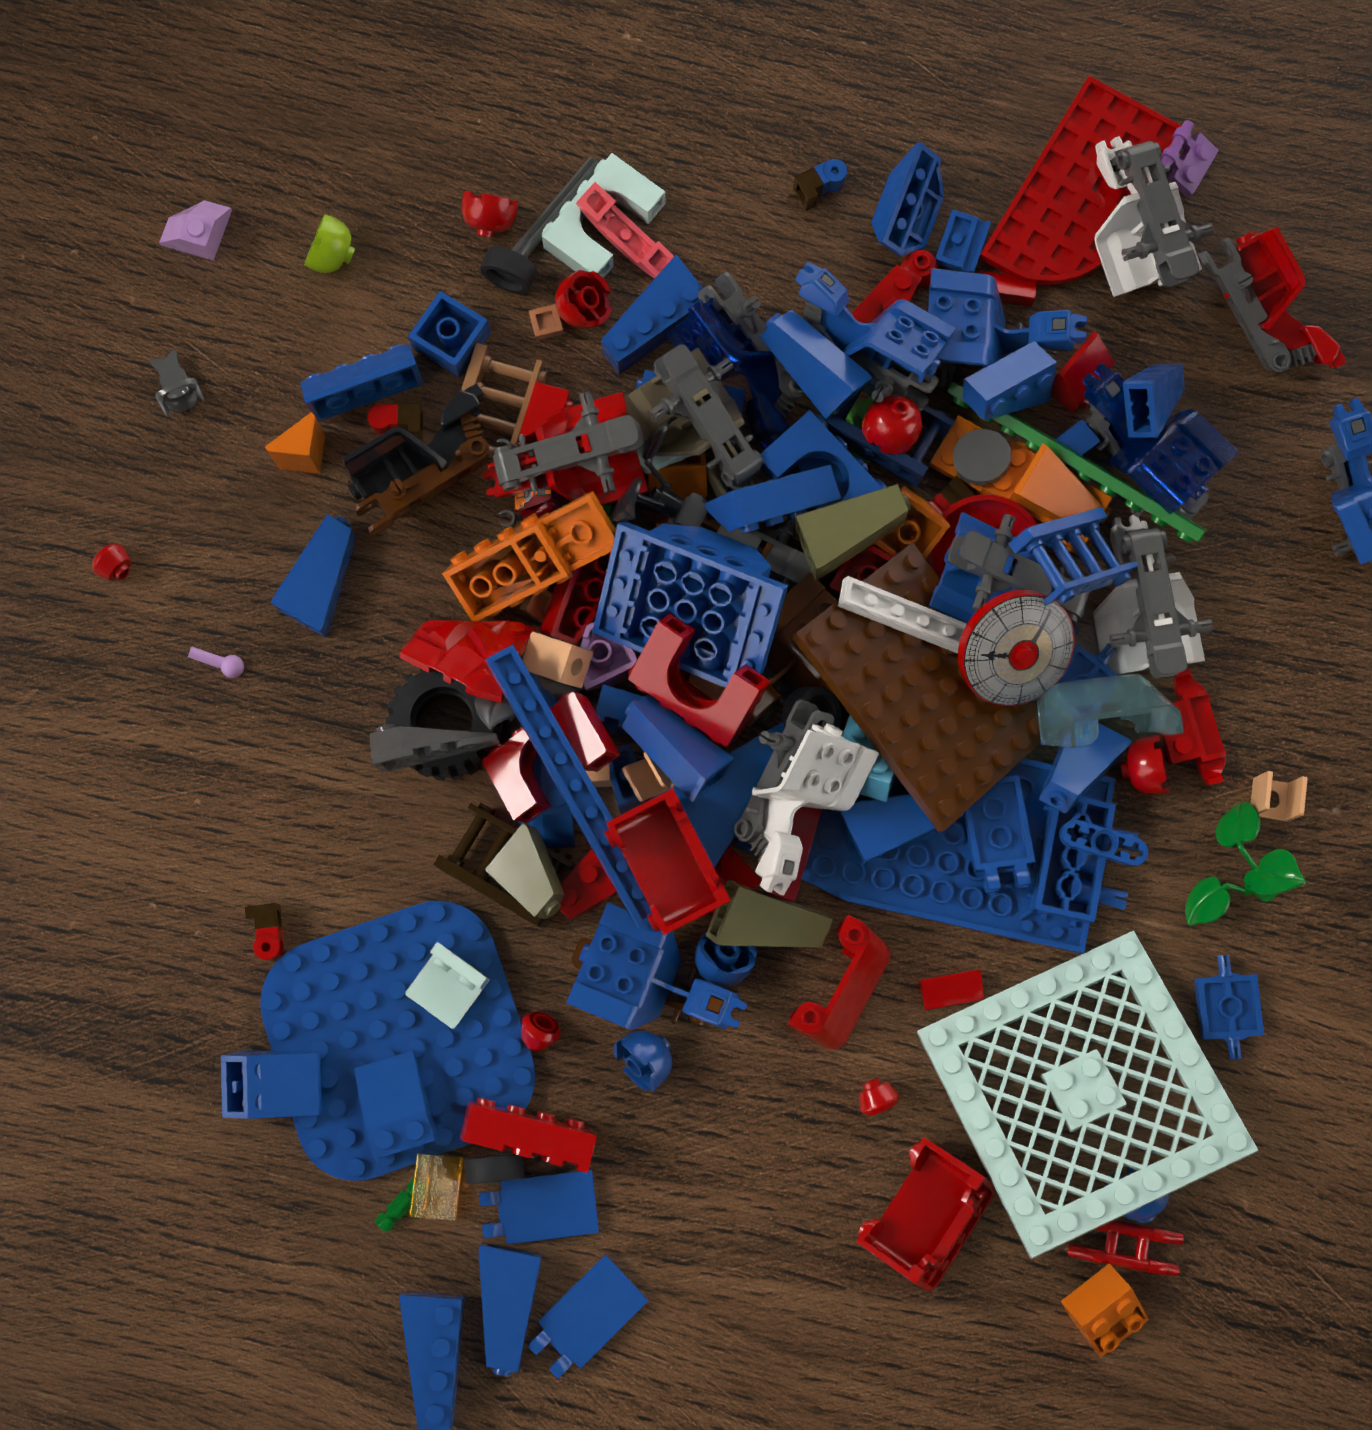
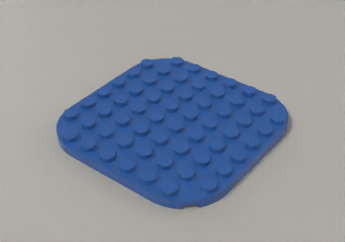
[260,901,536,1181]

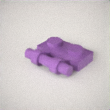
[1161,120,1219,197]

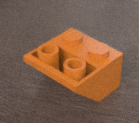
[1061,1263,1149,1358]

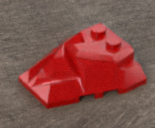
[400,620,540,704]

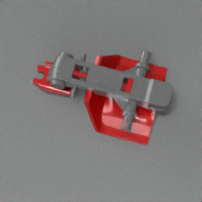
[1198,226,1346,372]
[482,391,648,505]

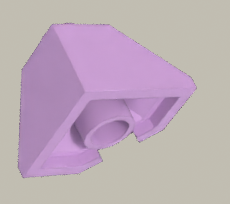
[159,200,232,261]
[580,622,637,691]

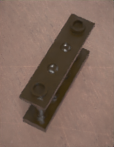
[433,802,575,927]

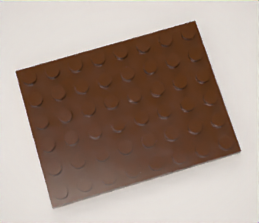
[791,542,1054,832]

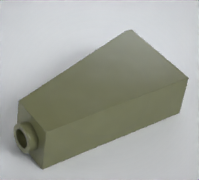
[795,484,910,580]
[706,879,833,948]

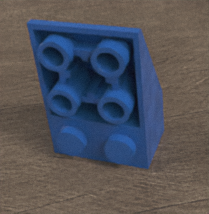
[221,1050,322,1119]

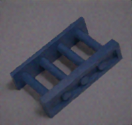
[822,382,954,487]

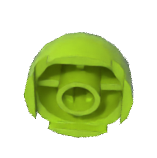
[304,214,355,273]

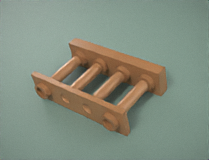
[461,343,547,458]

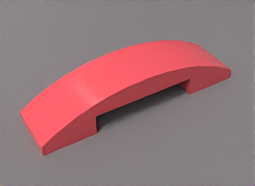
[576,182,674,279]

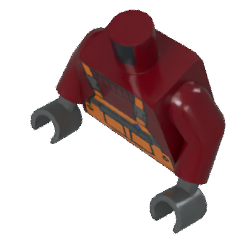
[496,438,568,529]

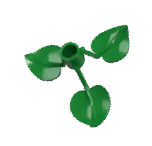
[1185,802,1306,927]

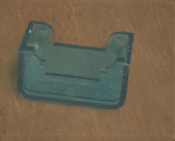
[1037,674,1183,748]

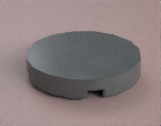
[953,429,1011,486]

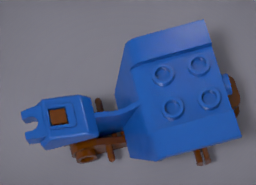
[566,902,747,1030]

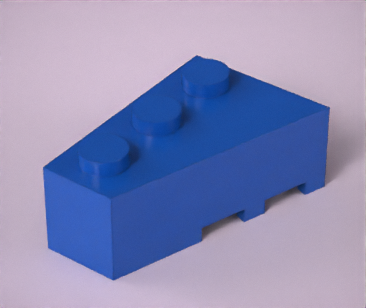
[962,341,1057,420]

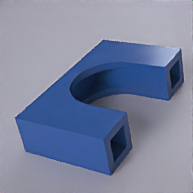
[760,410,887,502]

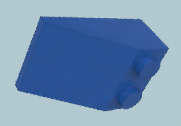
[354,1050,439,1160]

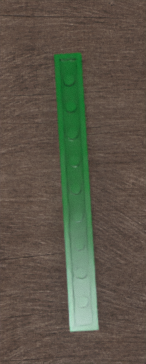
[947,382,1208,543]

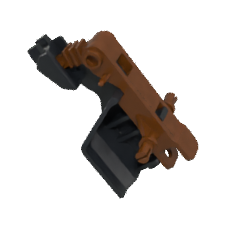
[342,383,489,537]

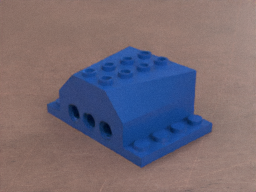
[592,521,788,688]

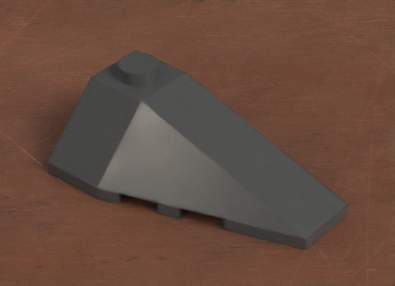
[370,724,500,773]

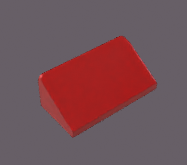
[980,270,1036,307]
[919,969,984,1011]

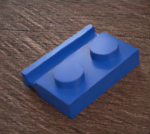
[935,209,991,273]

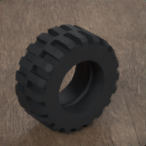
[386,668,503,781]

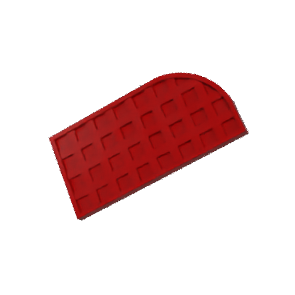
[979,75,1182,285]

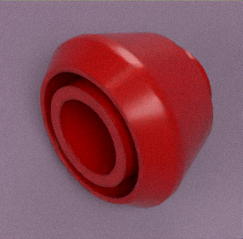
[901,250,939,288]
[92,544,131,581]
[521,1011,561,1051]
[859,1078,899,1116]

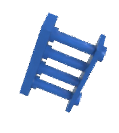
[1009,507,1139,605]

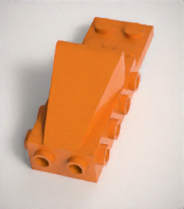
[929,415,1112,555]
[442,491,616,621]

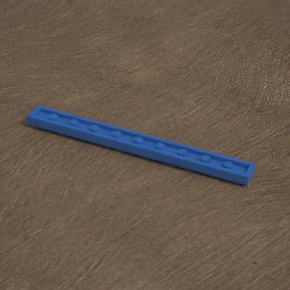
[485,645,652,929]

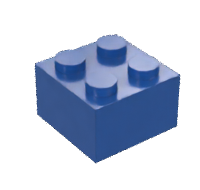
[408,291,491,378]

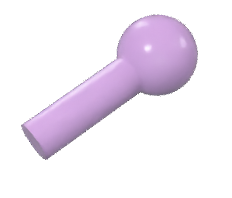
[188,647,244,678]

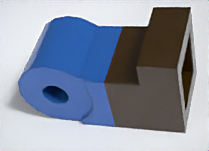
[793,159,847,211]

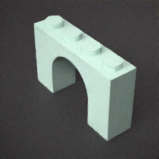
[542,153,665,278]

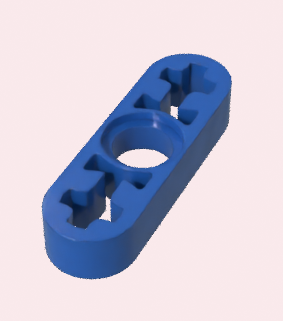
[1059,819,1148,867]

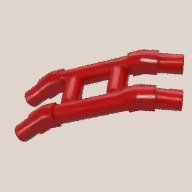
[1068,1220,1184,1277]

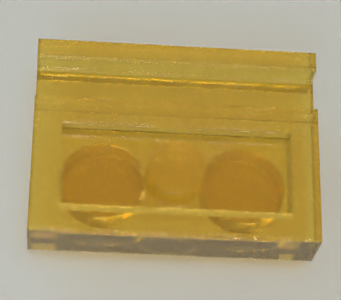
[409,1153,463,1220]

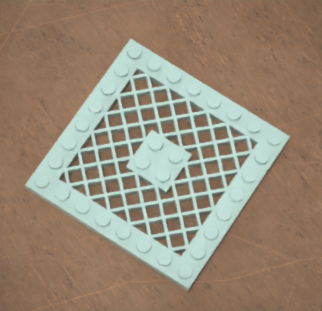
[917,931,1258,1259]

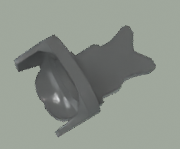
[150,350,205,417]

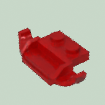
[1153,668,1226,785]

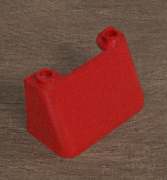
[604,788,731,936]
[785,914,891,1050]
[856,1137,996,1292]

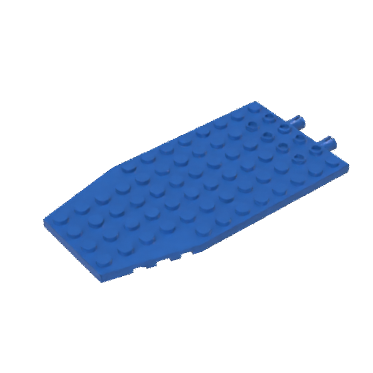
[736,731,1138,954]

